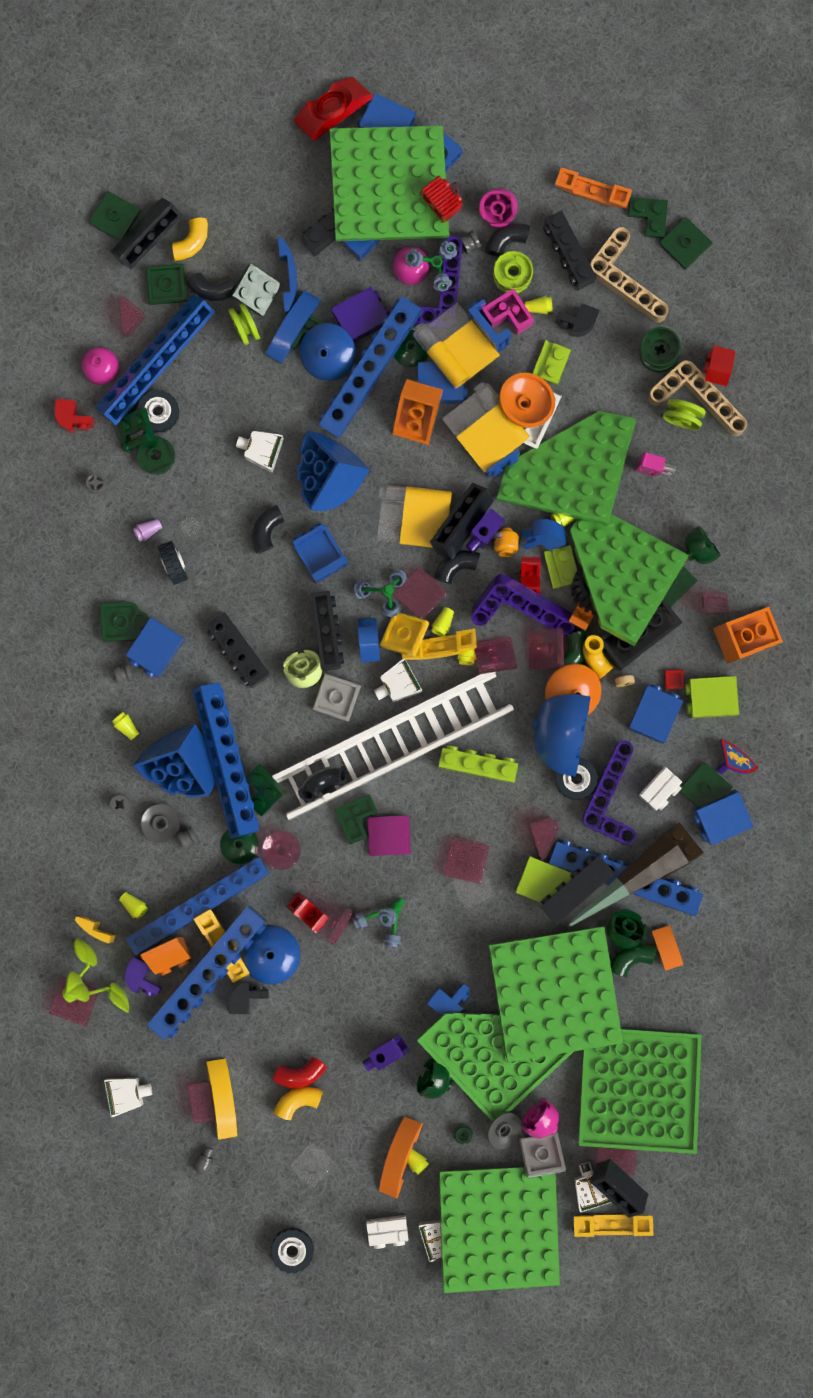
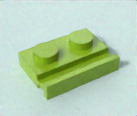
[533,340,571,385]
[544,545,577,589]

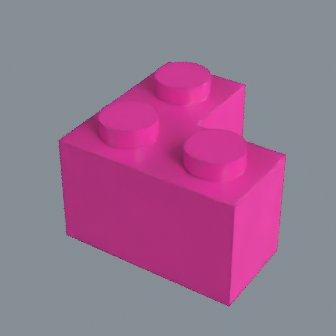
[481,288,534,335]

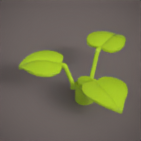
[62,937,129,1013]

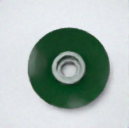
[394,330,430,367]
[220,830,259,864]

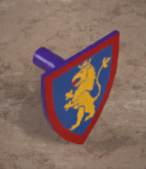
[717,739,758,774]

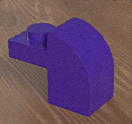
[125,956,162,996]

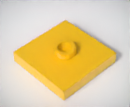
[380,613,429,657]

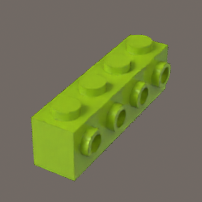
[438,745,518,784]

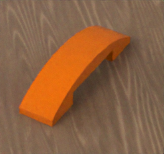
[555,167,632,208]
[379,1117,423,1198]

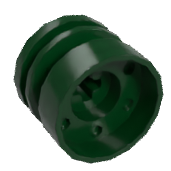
[639,327,681,373]

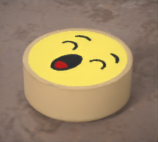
[615,675,635,687]

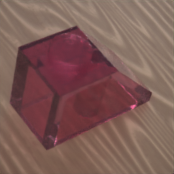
[529,817,559,861]

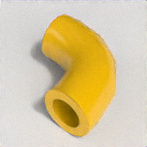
[172,218,208,261]
[583,635,614,680]
[273,1086,324,1120]

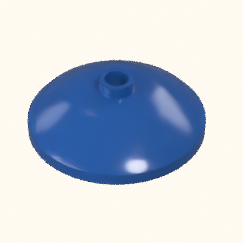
[300,323,356,381]
[242,926,300,984]

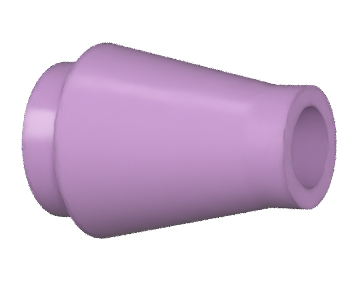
[132,518,162,542]

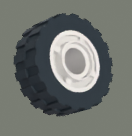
[137,389,180,433]
[158,541,188,585]
[555,758,598,800]
[270,1228,314,1274]

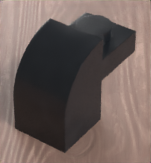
[555,304,599,337]
[229,982,269,1014]

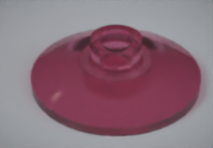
[262,831,301,870]

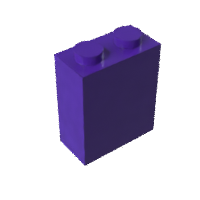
[331,287,390,343]

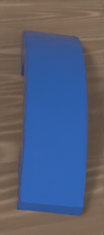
[278,237,298,316]
[266,291,321,364]

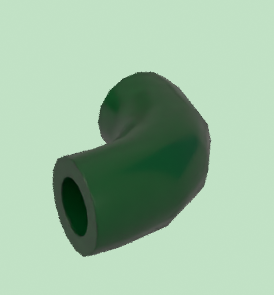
[554,628,587,670]
[611,943,657,977]

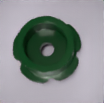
[454,1125,473,1144]

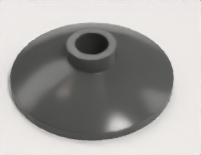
[141,804,180,843]
[487,1112,522,1149]

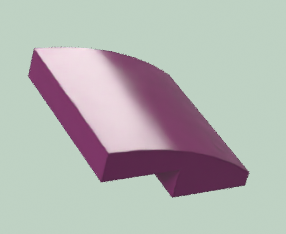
[368,816,411,856]

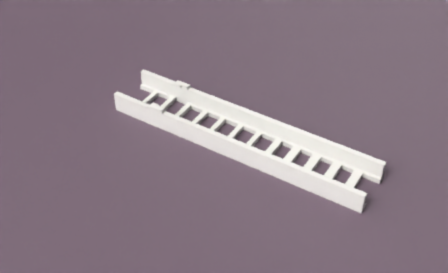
[272,668,514,820]

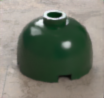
[685,526,721,564]
[607,909,647,949]
[417,1058,452,1099]

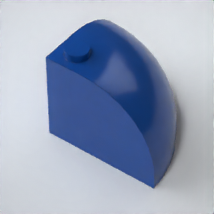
[297,430,370,511]
[532,694,590,777]
[133,724,215,798]

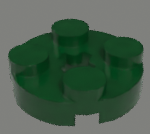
[137,436,176,475]

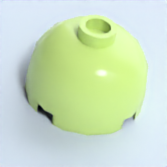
[283,650,322,688]

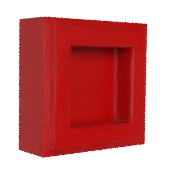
[664,669,685,690]

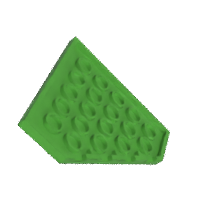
[497,411,636,525]
[569,514,689,647]
[416,1012,574,1121]

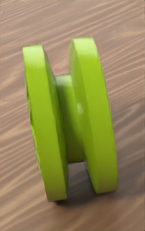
[493,251,533,293]
[228,302,260,346]
[663,399,706,430]

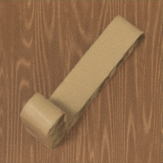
[590,227,668,322]
[648,360,747,436]

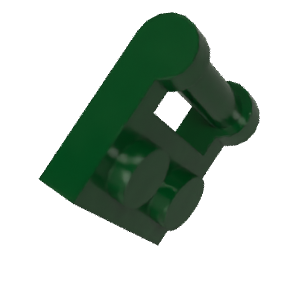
[117,408,154,452]

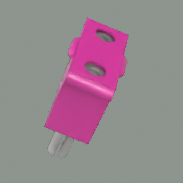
[635,452,676,477]

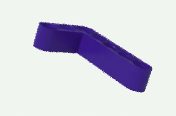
[401,235,462,330]
[471,574,574,635]
[582,741,636,845]

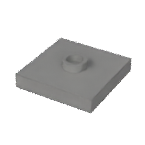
[312,673,361,722]
[519,1132,566,1178]

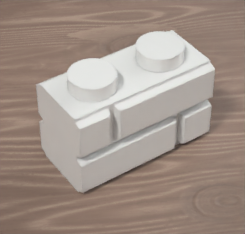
[638,767,682,811]
[366,1215,409,1249]

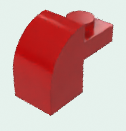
[55,399,95,434]
[520,557,541,594]
[286,892,329,933]

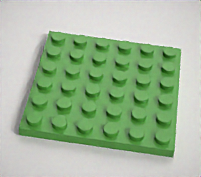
[330,126,449,241]
[489,926,623,1062]
[578,1029,702,1154]
[438,1166,560,1293]

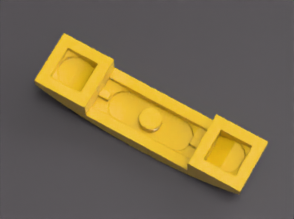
[402,629,477,660]
[193,909,250,983]
[206,1058,237,1140]
[574,1214,654,1237]

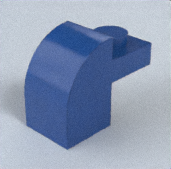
[521,519,566,551]
[357,618,380,662]
[427,983,470,1014]

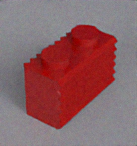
[420,176,462,223]
[703,345,736,387]

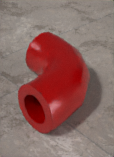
[273,1057,327,1089]

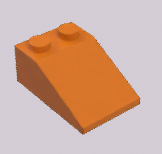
[392,379,443,445]
[713,607,783,664]
[141,937,192,976]

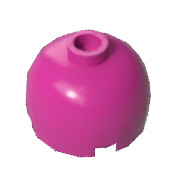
[479,187,518,227]
[392,246,430,286]
[81,346,120,385]
[521,1098,559,1139]

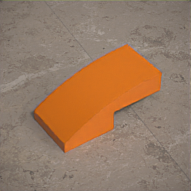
[569,603,594,631]
[651,925,683,971]

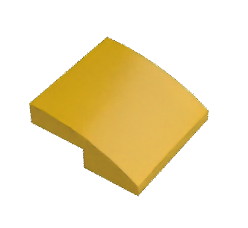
[75,916,116,943]

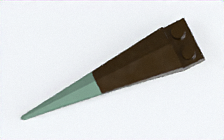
[569,822,704,926]

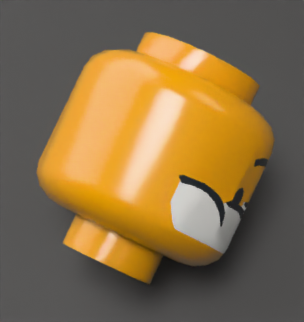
[494,528,519,557]

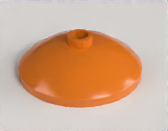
[499,373,555,428]
[545,663,602,715]

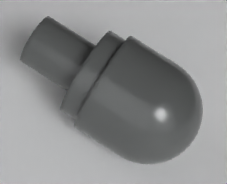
[194,1147,214,1174]

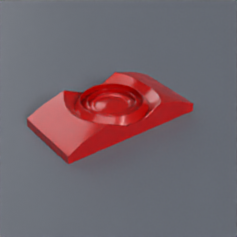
[293,77,373,142]

